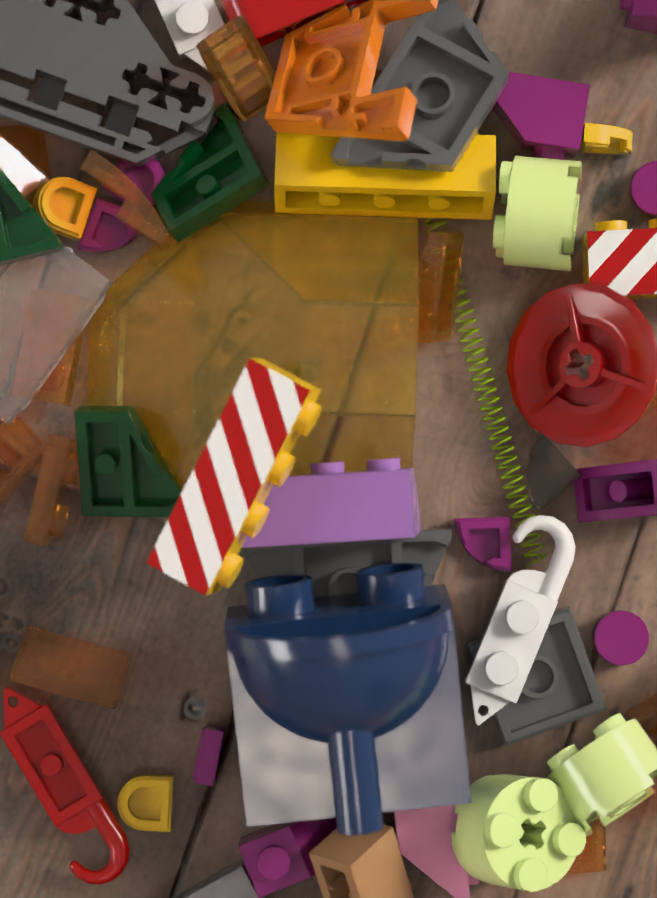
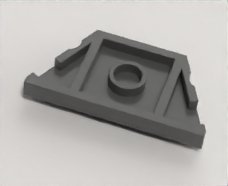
[330,0,509,172]
[242,529,452,598]

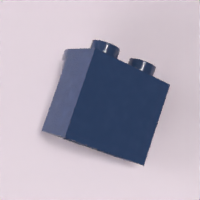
[224,563,472,835]

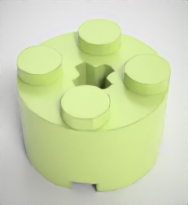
[493,156,582,271]
[546,713,657,836]
[451,774,586,892]

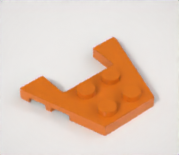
[264,0,438,142]

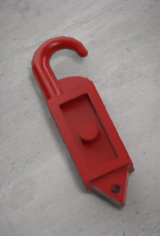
[0,687,130,885]

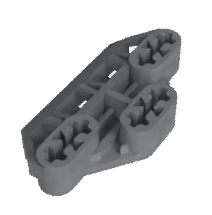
[0,0,217,167]

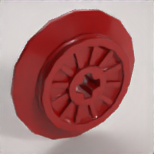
[506,283,657,447]

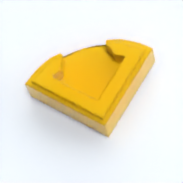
[579,123,633,155]

